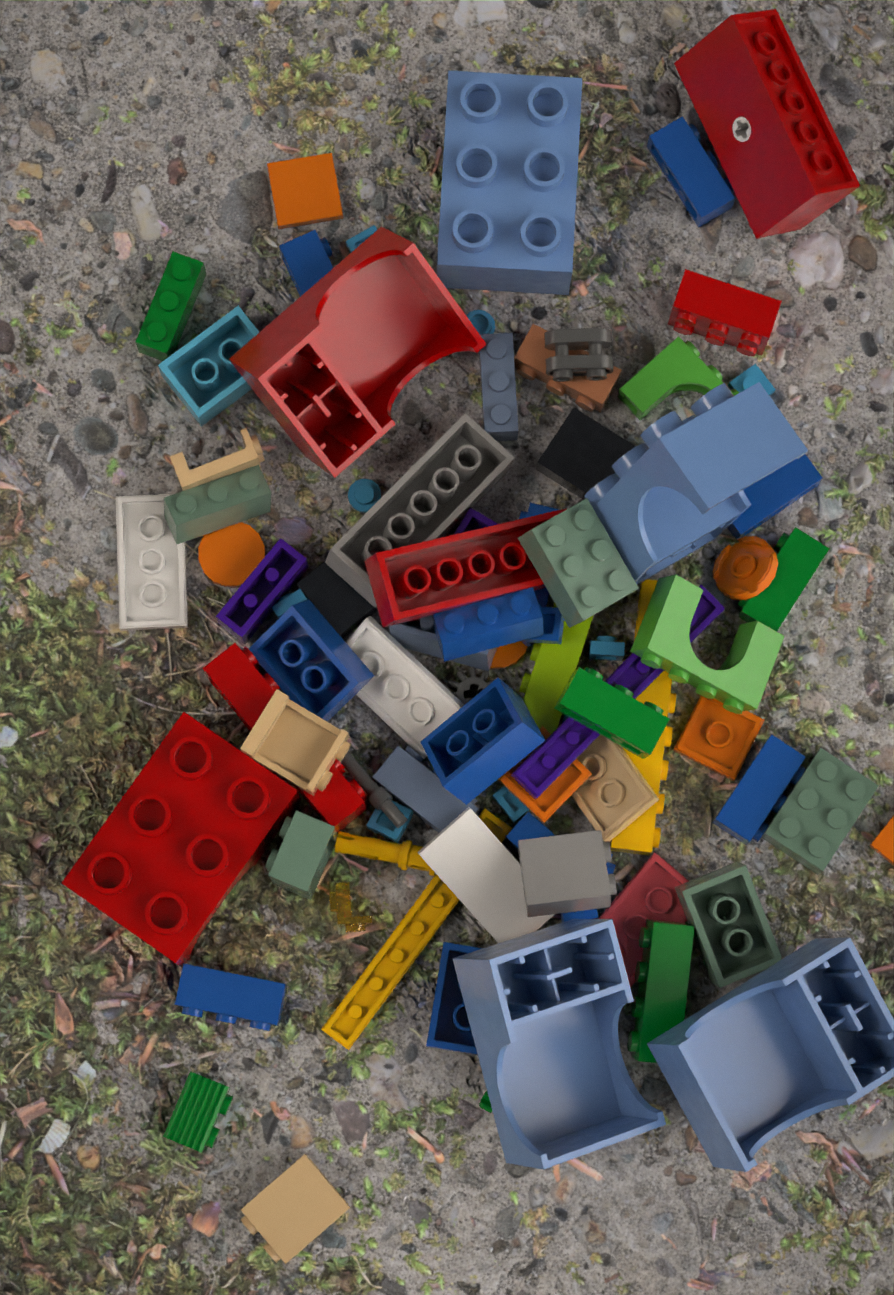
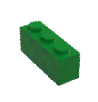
[136,251,207,361]
[738,527,830,631]
[554,667,670,759]

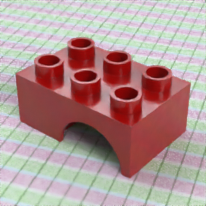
[229,226,487,478]
[62,712,301,968]

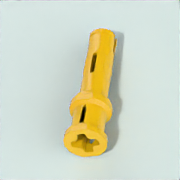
[335,831,436,876]

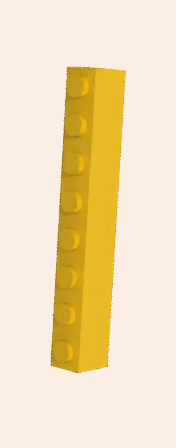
[610,579,677,856]

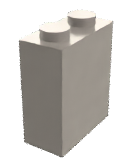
[518,830,617,917]

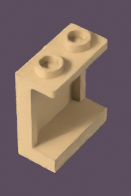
[170,428,265,491]
[240,689,351,795]
[240,1154,351,1264]

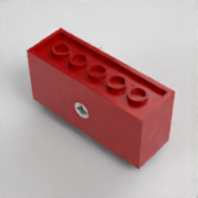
[674,9,860,239]

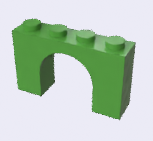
[618,336,739,421]
[630,574,784,714]

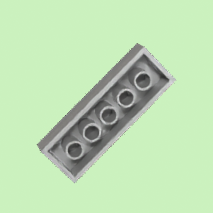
[325,413,515,608]

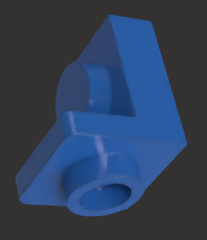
[521,606,564,646]

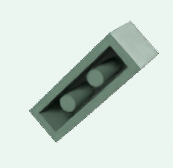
[164,465,271,544]

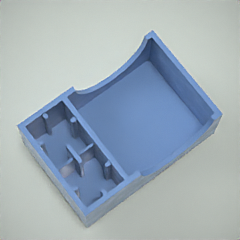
[437,70,582,295]
[584,382,808,585]
[452,919,666,1170]
[647,937,894,1172]

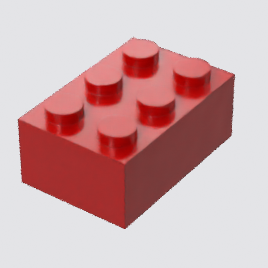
[667,269,782,356]

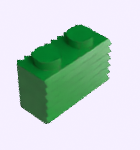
[163,1071,234,1153]

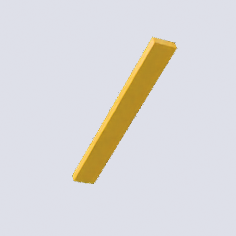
[321,808,512,1050]

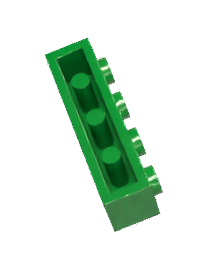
[627,919,695,1063]

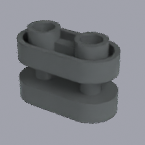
[544,328,613,382]

